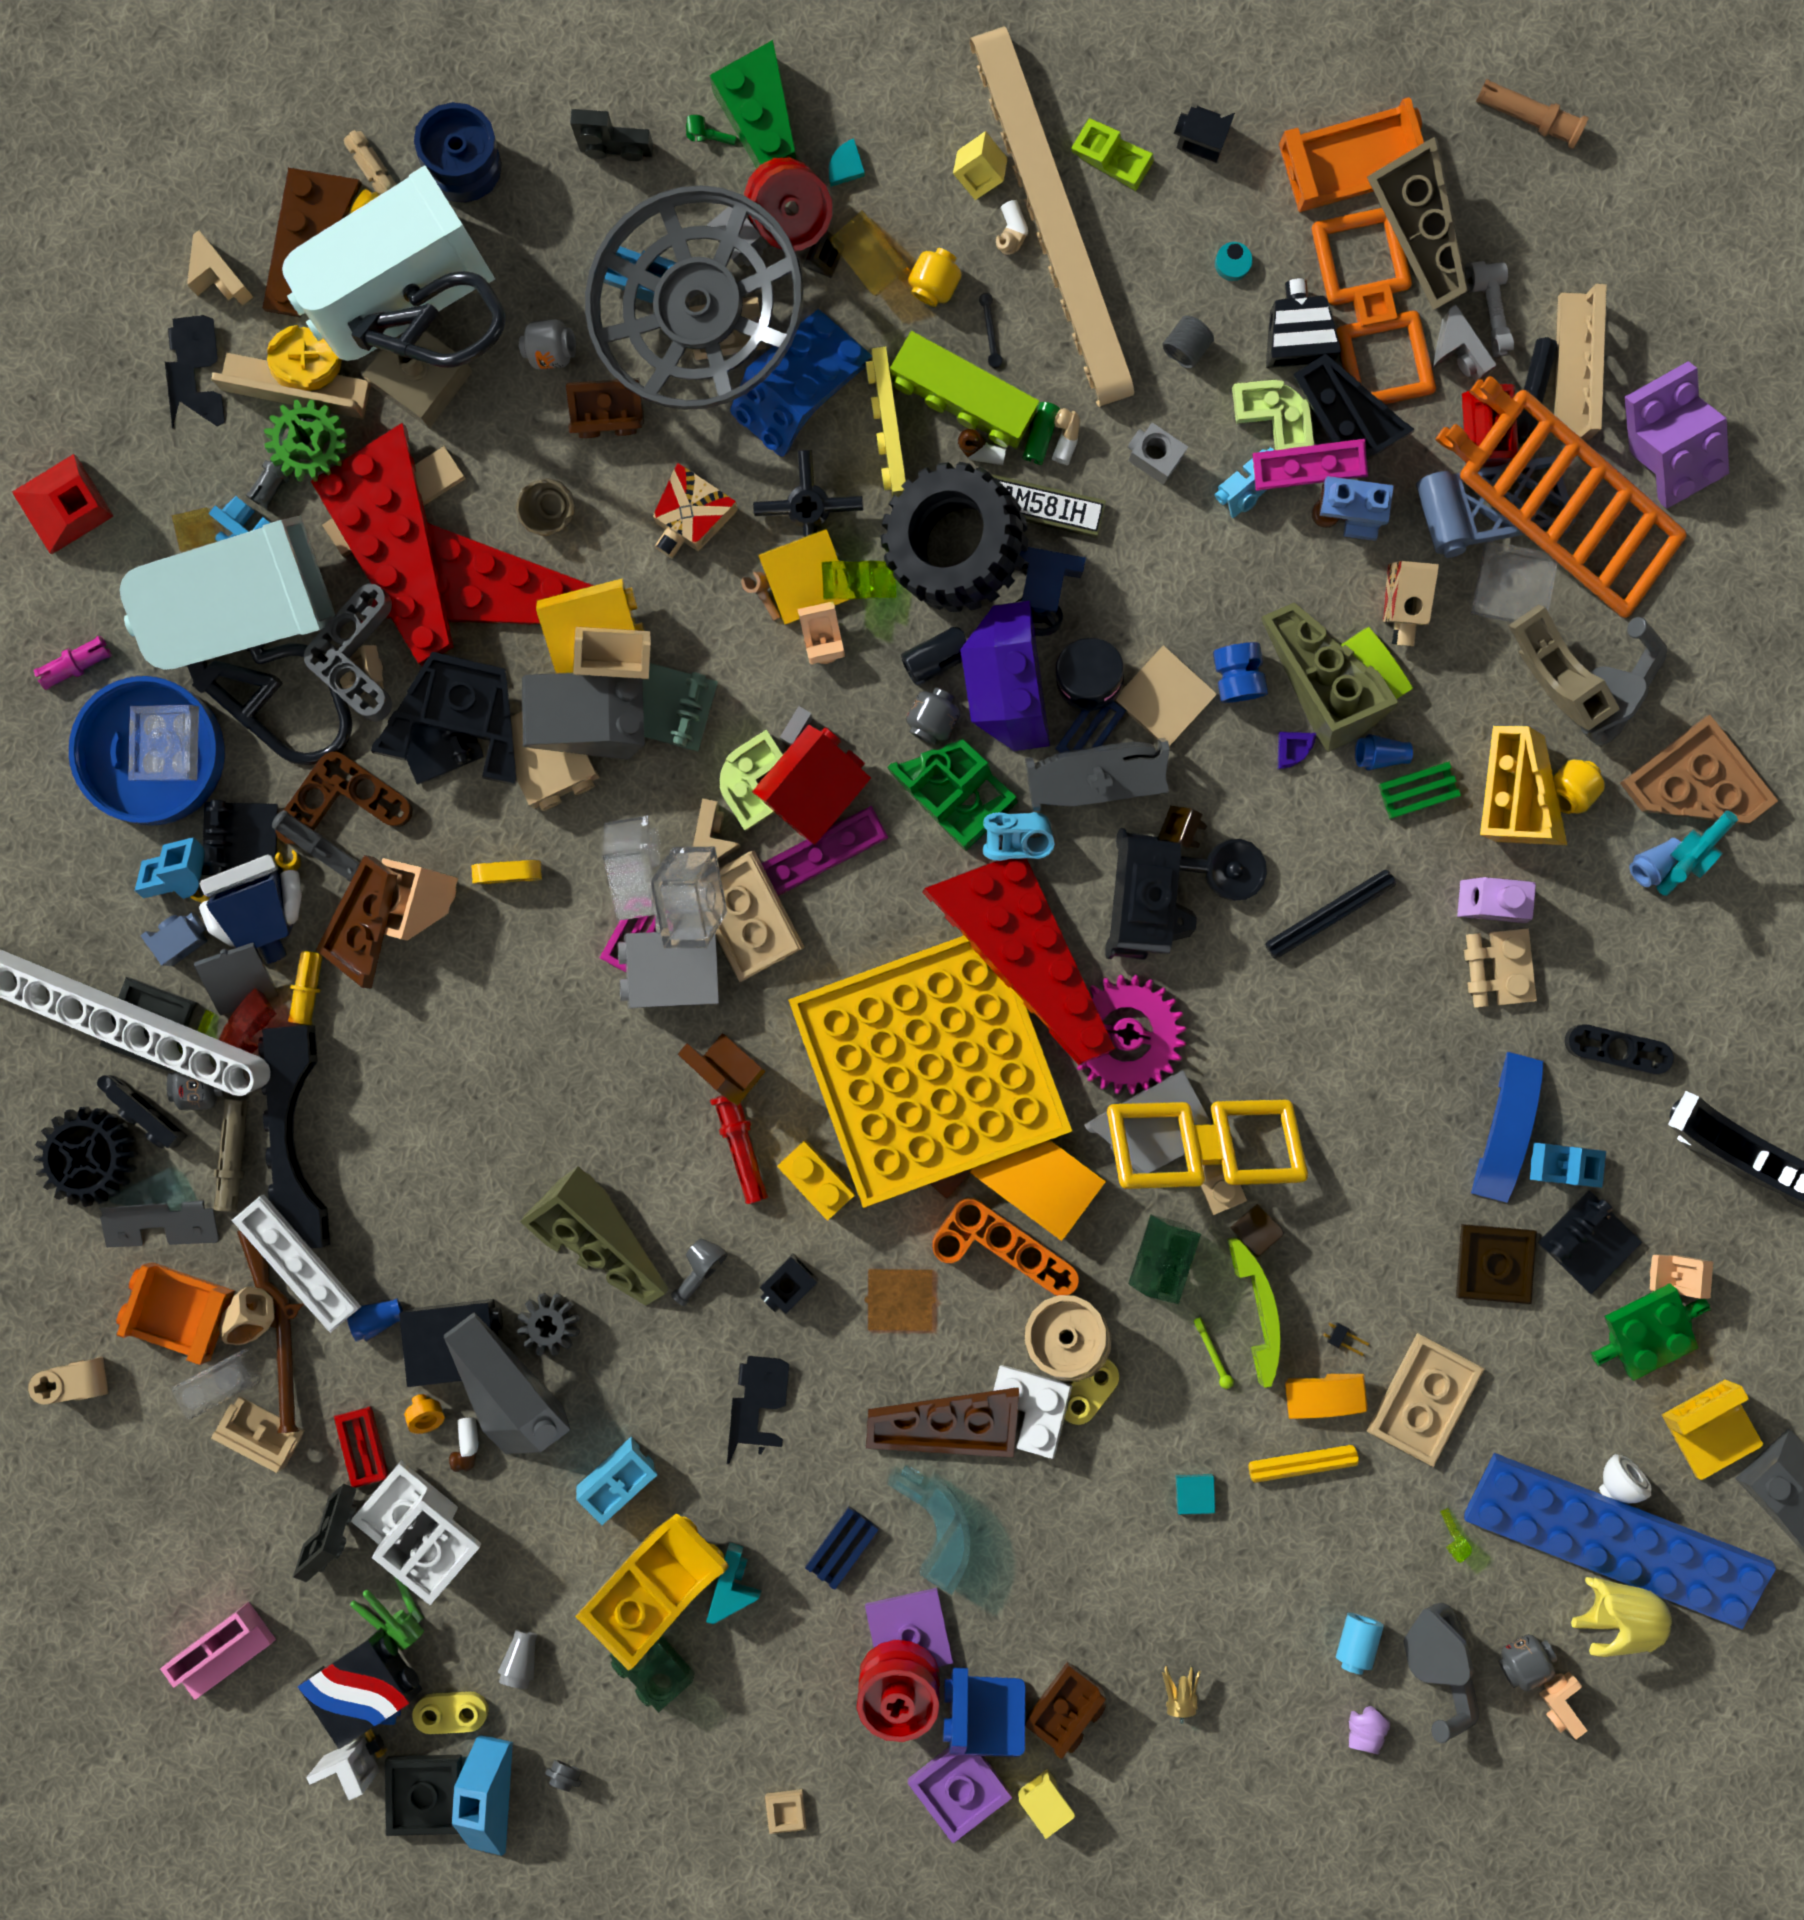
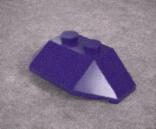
[961,600,1050,751]

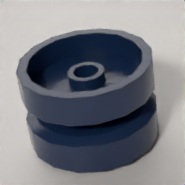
[414,102,502,203]

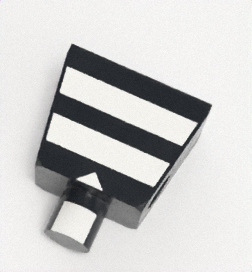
[1266,278,1341,368]

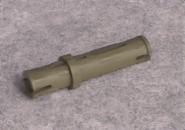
[213,1099,249,1212]

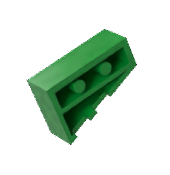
[709,40,796,169]

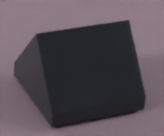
[803,230,846,278]

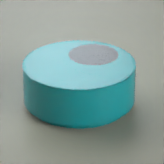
[1215,242,1252,281]

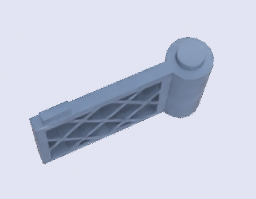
[1416,455,1576,558]

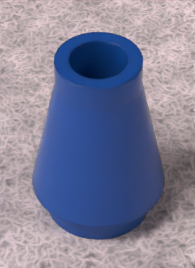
[1355,734,1413,771]
[347,1298,403,1342]

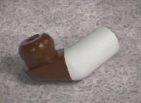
[958,429,1006,465]
[449,1417,479,1472]

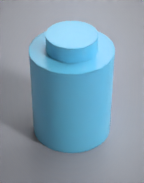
[1336,1613,1384,1675]

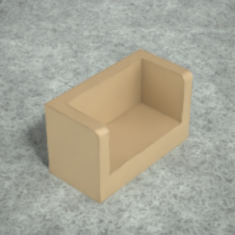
[573,627,651,679]

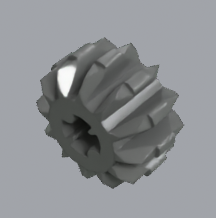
[517,1293,581,1356]

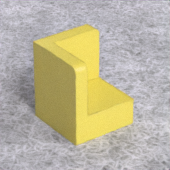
[953,131,1007,200]
[1018,1769,1075,1839]

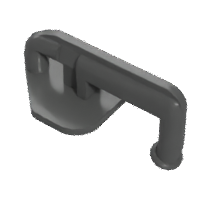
[1580,617,1668,745]
[1404,1603,1479,1743]

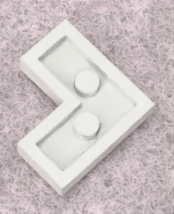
[993,1365,1073,1459]

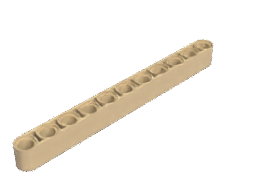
[970,26,1134,407]

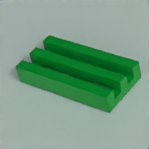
[1378,761,1461,819]

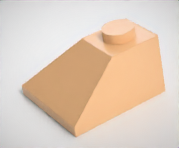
[382,858,458,941]

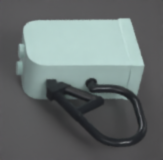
[282,165,506,368]
[120,515,352,765]

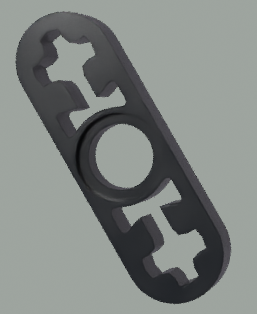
[1564,1024,1674,1074]

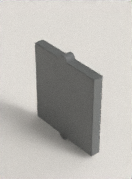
[194,942,278,1016]

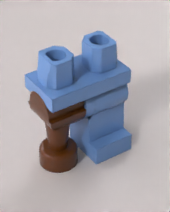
[1311,476,1394,541]

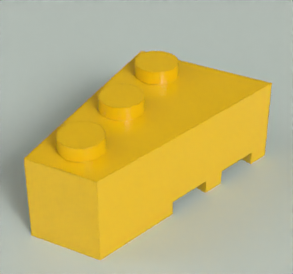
[1480,726,1567,845]

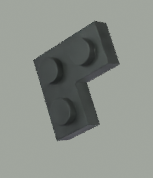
[570,109,653,161]
[293,1483,357,1582]

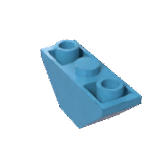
[452,1735,513,1856]

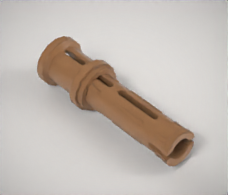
[1476,79,1589,149]

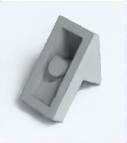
[1432,305,1496,382]

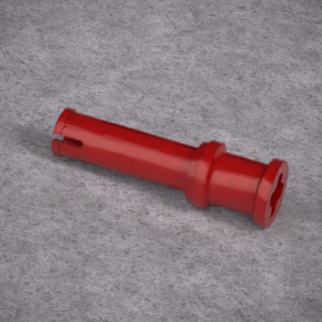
[710,1095,768,1204]

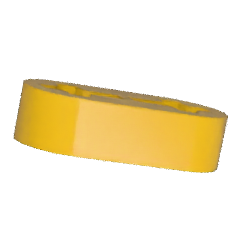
[471,860,542,885]

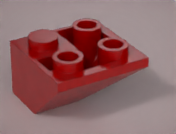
[12,454,114,554]

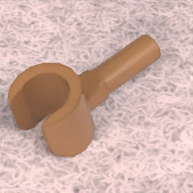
[741,572,781,621]

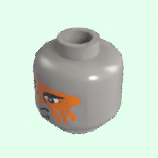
[519,319,576,370]

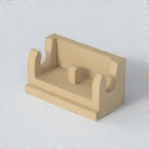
[211,1397,305,1473]

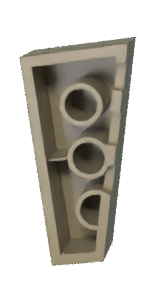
[1367,137,1469,310]

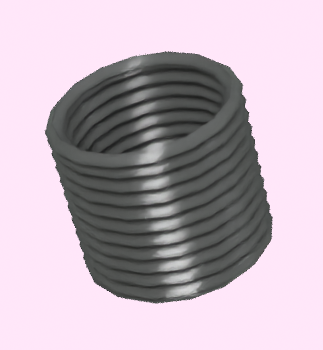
[1162,315,1214,368]

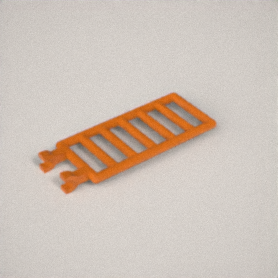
[1435,376,1687,618]

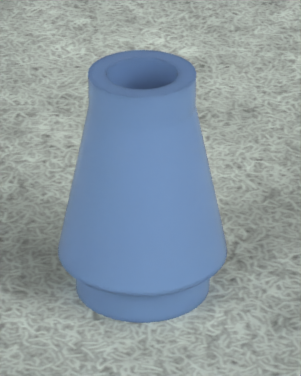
[1629,838,1681,887]

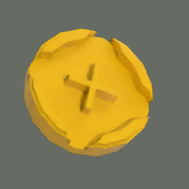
[267,325,342,391]

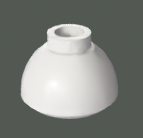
[1599,1454,1651,1504]

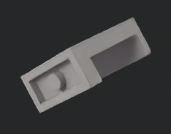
[618,930,719,1009]

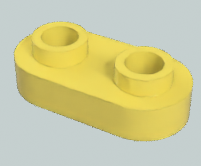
[1064,1359,1119,1425]
[412,1692,489,1734]

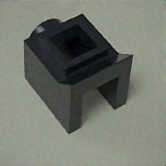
[1174,106,1235,163]

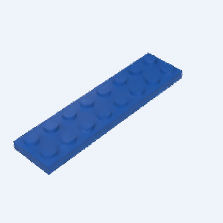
[1464,1453,1776,1629]

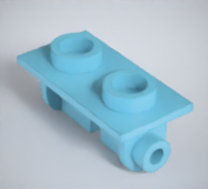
[1214,447,1274,518]

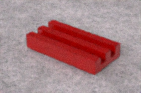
[334,1406,389,1488]

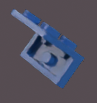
[943,1668,1025,1757]

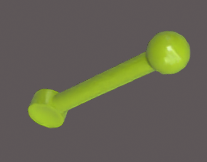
[1194,1317,1234,1389]

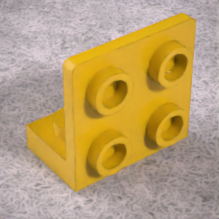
[1661,1379,1763,1480]

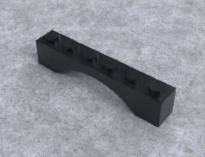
[258,1025,330,1249]

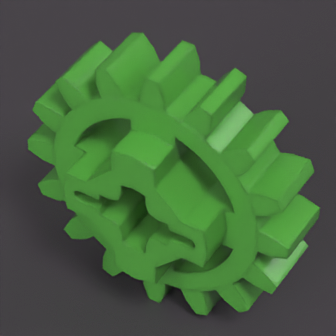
[264,399,347,482]

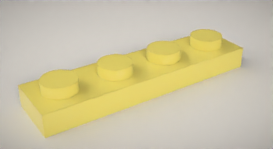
[866,346,906,497]

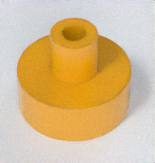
[404,1394,445,1434]

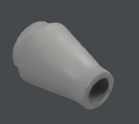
[498,1629,537,1689]

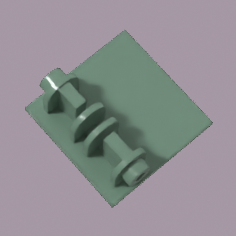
[643,663,718,752]

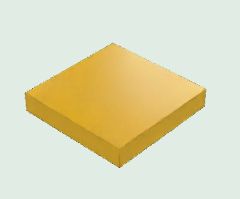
[758,529,853,624]

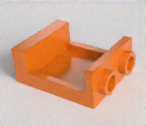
[116,1262,235,1365]

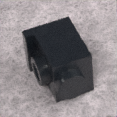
[760,1253,818,1314]

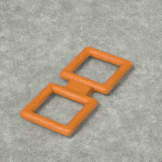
[1311,208,1436,405]

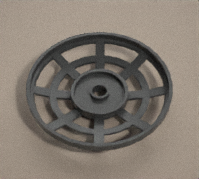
[585,185,803,410]

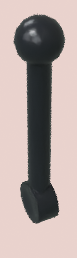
[979,293,1002,368]

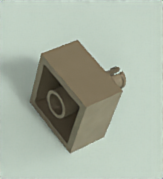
[362,331,473,429]

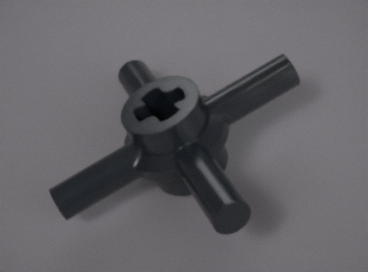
[753,450,864,537]

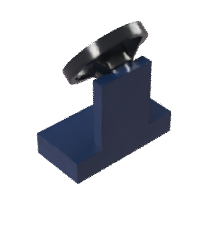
[1016,547,1086,636]

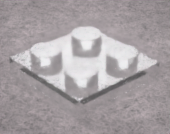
[1471,541,1558,622]
[128,705,199,781]

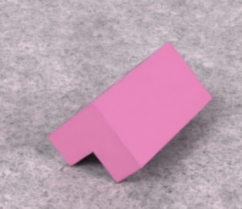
[160,1602,276,1700]

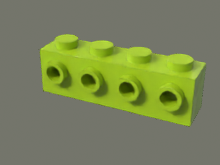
[890,331,1039,449]

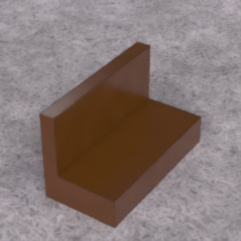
[678,1033,766,1106]

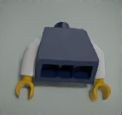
[190,849,302,964]

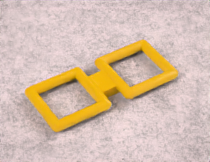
[1107,1099,1308,1189]

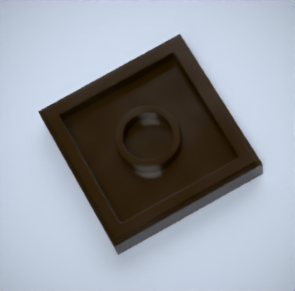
[1456,1224,1537,1304]

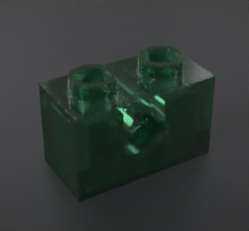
[1128,1214,1201,1304]

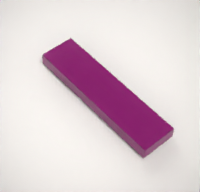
[761,805,889,896]

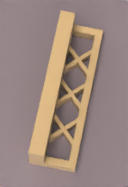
[1553,284,1607,440]

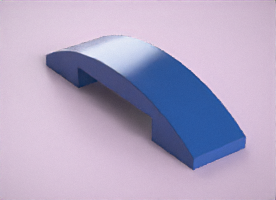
[1471,1052,1543,1203]

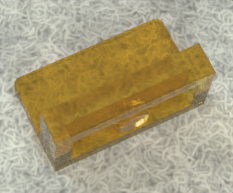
[831,210,912,296]

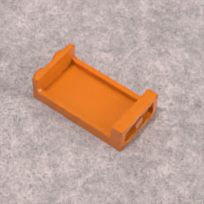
[1279,97,1424,212]

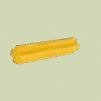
[1248,1445,1359,1483]

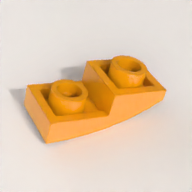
[1285,1374,1368,1419]

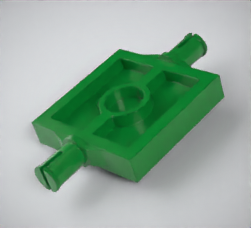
[1590,1283,1711,1381]

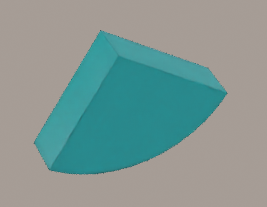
[829,138,865,187]

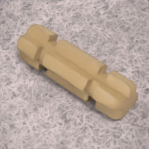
[344,130,397,195]

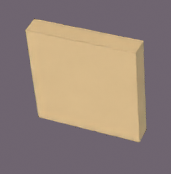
[1115,645,1217,746]

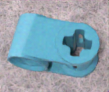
[983,812,1055,861]

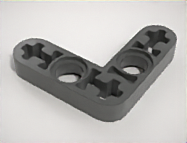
[304,584,392,722]

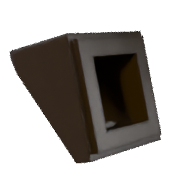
[1230,1204,1285,1257]

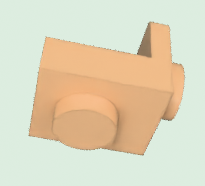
[798,602,845,664]
[1649,1255,1713,1299]
[1539,1671,1588,1740]

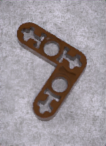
[275,752,413,845]

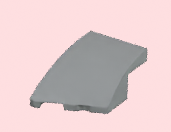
[1084,1070,1212,1173]

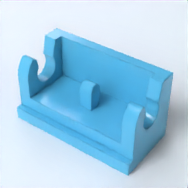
[576,1437,657,1525]

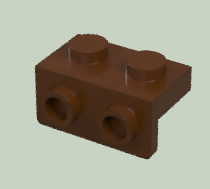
[566,378,644,438]
[1025,1661,1106,1759]

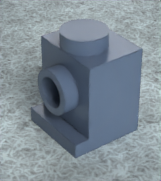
[140,912,208,967]

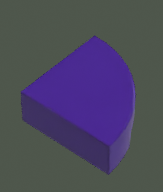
[1277,732,1316,769]

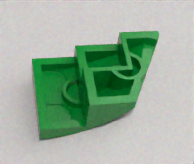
[887,739,1018,851]

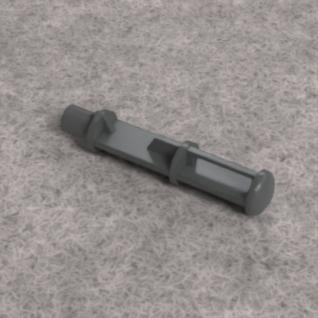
[272,810,360,882]

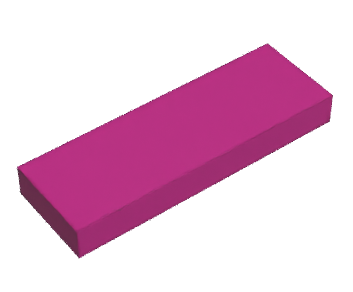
[1252,439,1368,491]

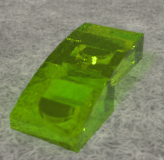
[822,560,896,600]

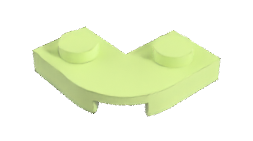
[1232,380,1314,450]
[720,730,783,832]

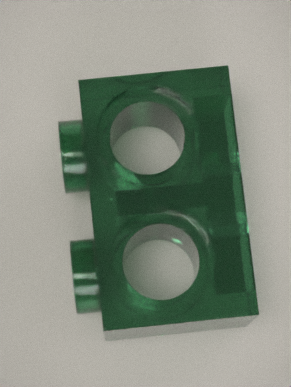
[609,1635,695,1713]

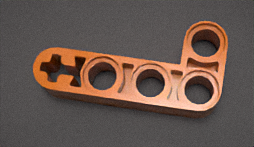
[932,1197,1079,1296]

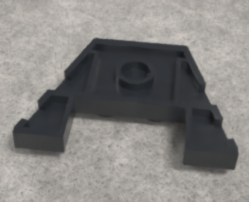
[371,652,517,786]

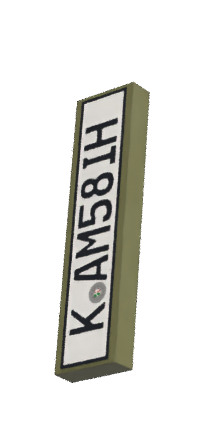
[973,474,1106,538]

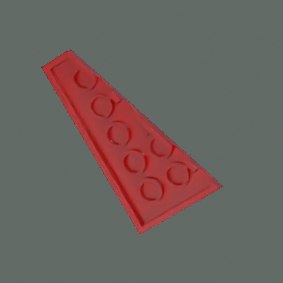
[310,423,454,666]

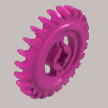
[1070,974,1187,1095]

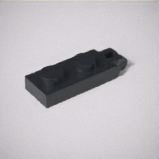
[97,1075,188,1148]

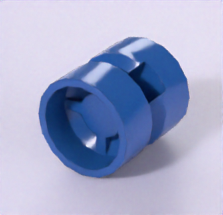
[1213,642,1268,703]

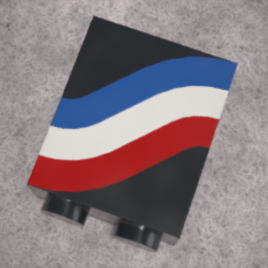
[298,1627,422,1749]

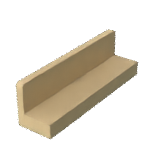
[211,353,371,419]

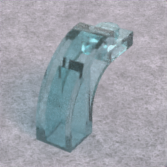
[887,1465,971,1595]

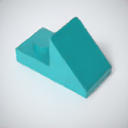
[706,1542,762,1624]

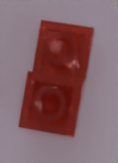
[219,988,277,1054]

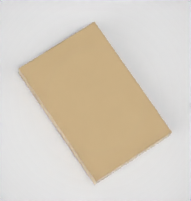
[690,850,805,982]
[1366,1333,1484,1467]

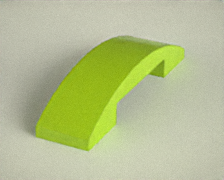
[1227,1237,1281,1388]

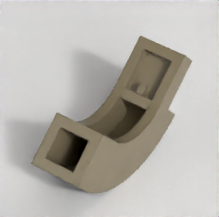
[1508,604,1620,730]

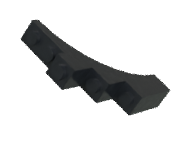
[1668,1091,1804,1209]

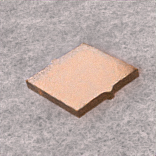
[864,1269,936,1331]

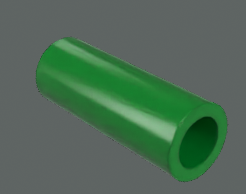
[1022,402,1060,465]

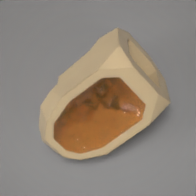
[218,1287,274,1345]

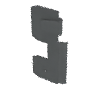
[99,1200,219,1248]

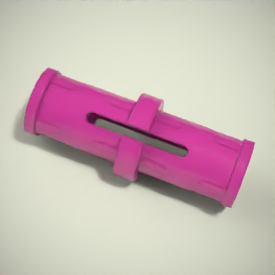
[34,636,112,690]

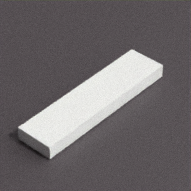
[232,1194,361,1333]

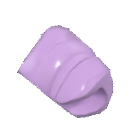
[1349,1706,1390,1755]

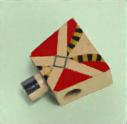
[653,463,738,559]
[1383,561,1439,646]

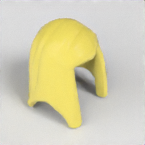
[1571,1577,1672,1657]

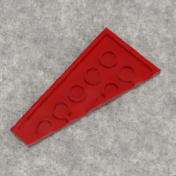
[371,523,594,625]
[922,858,1115,1065]

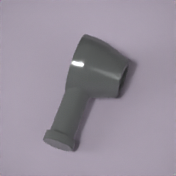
[671,1238,728,1306]

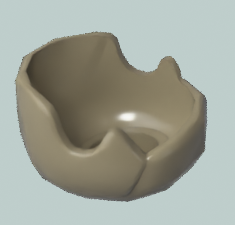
[515,478,575,536]

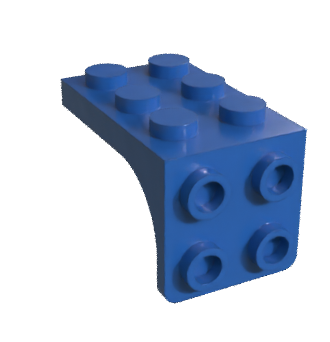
[730,309,872,457]

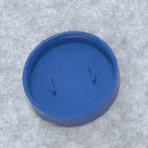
[69,676,225,826]

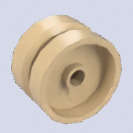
[1025,1295,1112,1382]

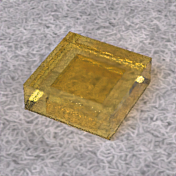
[171,507,217,553]

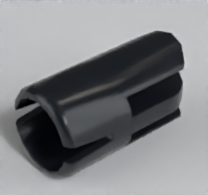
[901,627,966,686]

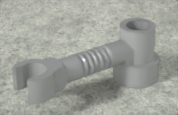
[1465,261,1514,357]

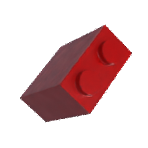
[752,725,871,845]

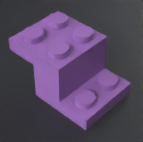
[1625,361,1729,509]

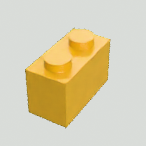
[777,1139,855,1221]

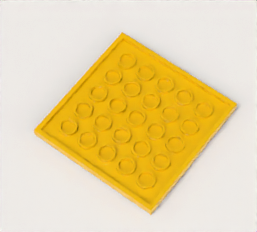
[788,935,1072,1208]

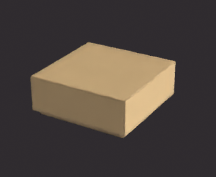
[765,1789,807,1834]

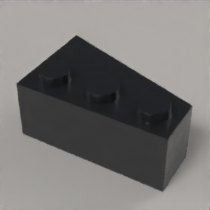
[1293,354,1415,461]

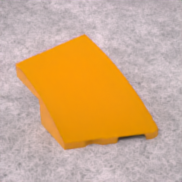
[969,1140,1106,1241]

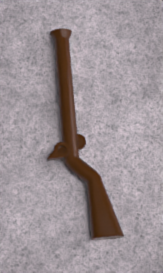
[237,1231,304,1434]

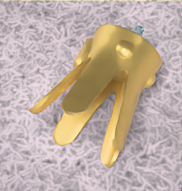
[1162,1666,1201,1724]

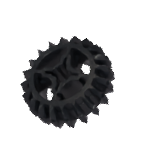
[33,1107,139,1207]

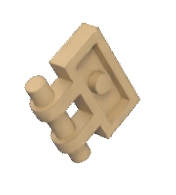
[1464,928,1537,1008]

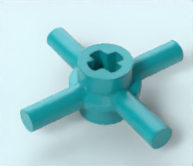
[1656,811,1738,896]

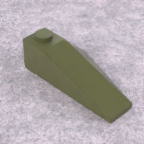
[1261,603,1398,752]
[520,1166,669,1306]

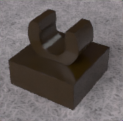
[1158,805,1207,848]

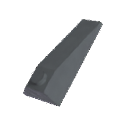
[444,1312,571,1454]
[1735,1428,1804,1553]

